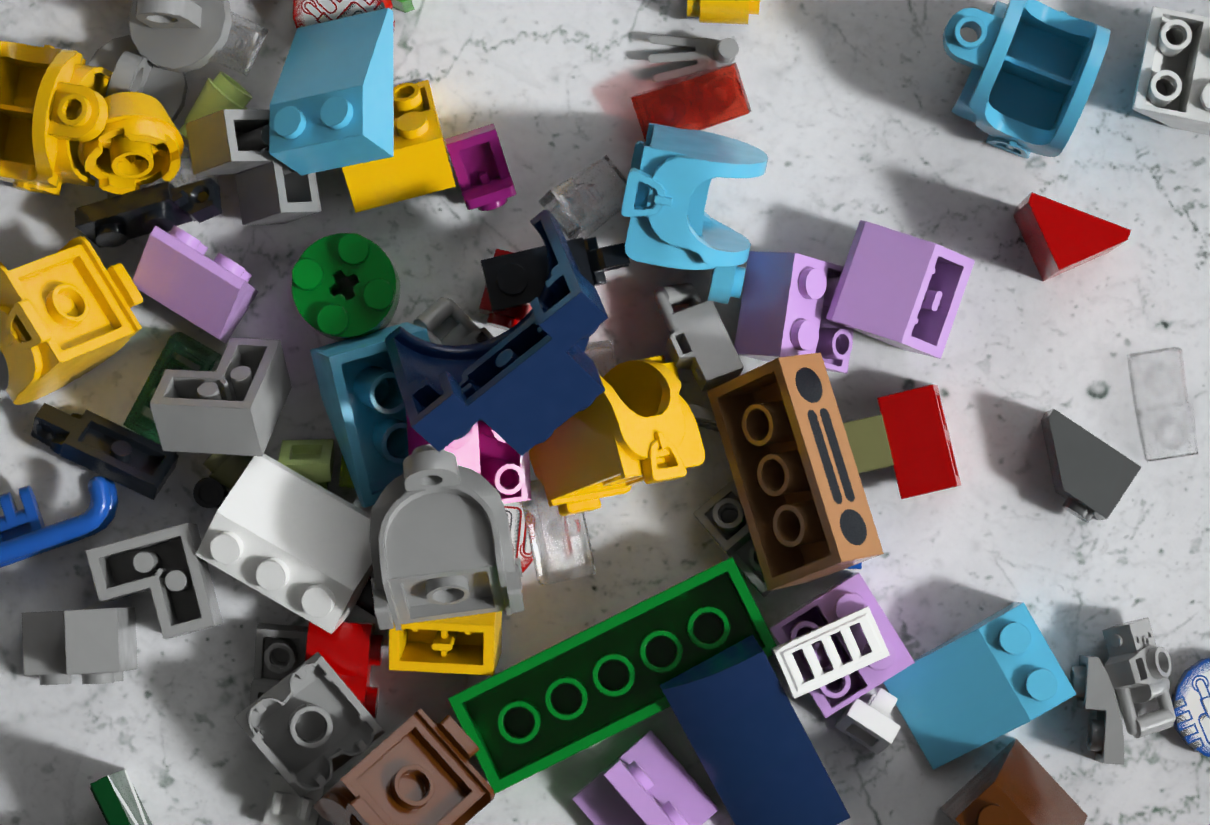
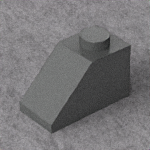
[1041,409,1141,523]

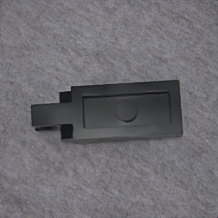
[74,177,222,248]
[480,237,630,313]
[31,403,179,500]

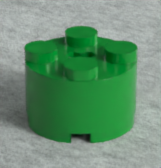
[292,233,401,341]

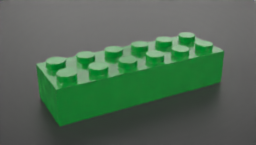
[448,557,777,794]

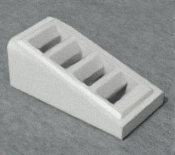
[771,606,890,699]

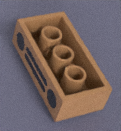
[707,352,884,591]

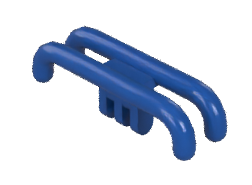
[0,476,118,568]

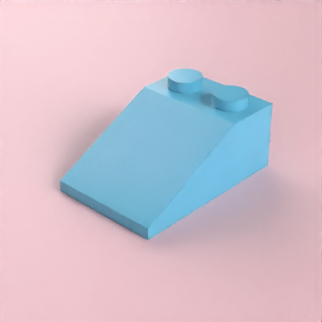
[269,8,394,175]
[310,322,430,508]
[883,602,1077,770]

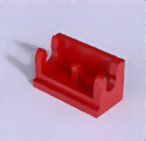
[877,384,961,499]

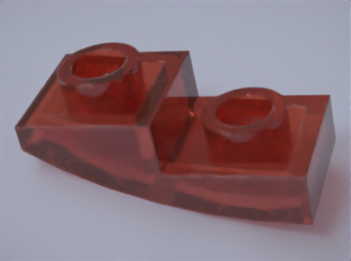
[631,62,751,141]

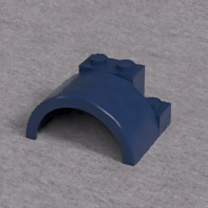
[385,209,608,456]

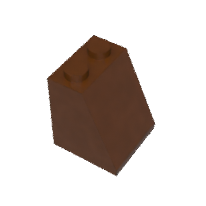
[940,738,1088,825]

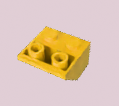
[342,80,456,213]
[389,611,502,676]

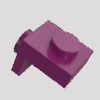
[445,123,517,211]

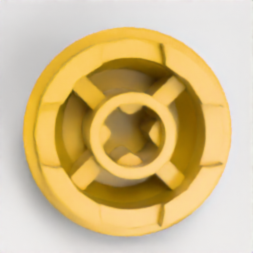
[78,92,184,195]

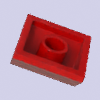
[1013,192,1131,281]

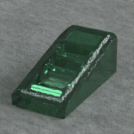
[123,332,222,444]

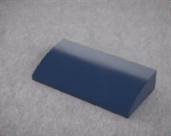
[659,635,851,825]

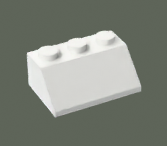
[195,454,373,634]

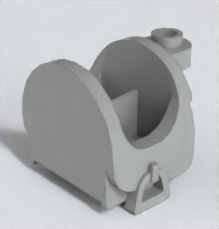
[370,444,525,631]

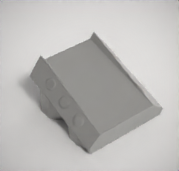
[234,652,385,798]

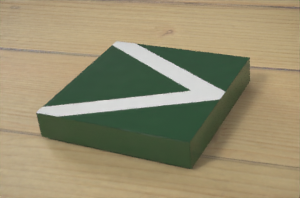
[89,769,152,825]

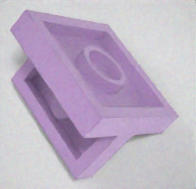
[572,729,719,825]

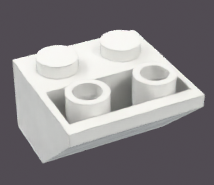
[1132,6,1210,135]

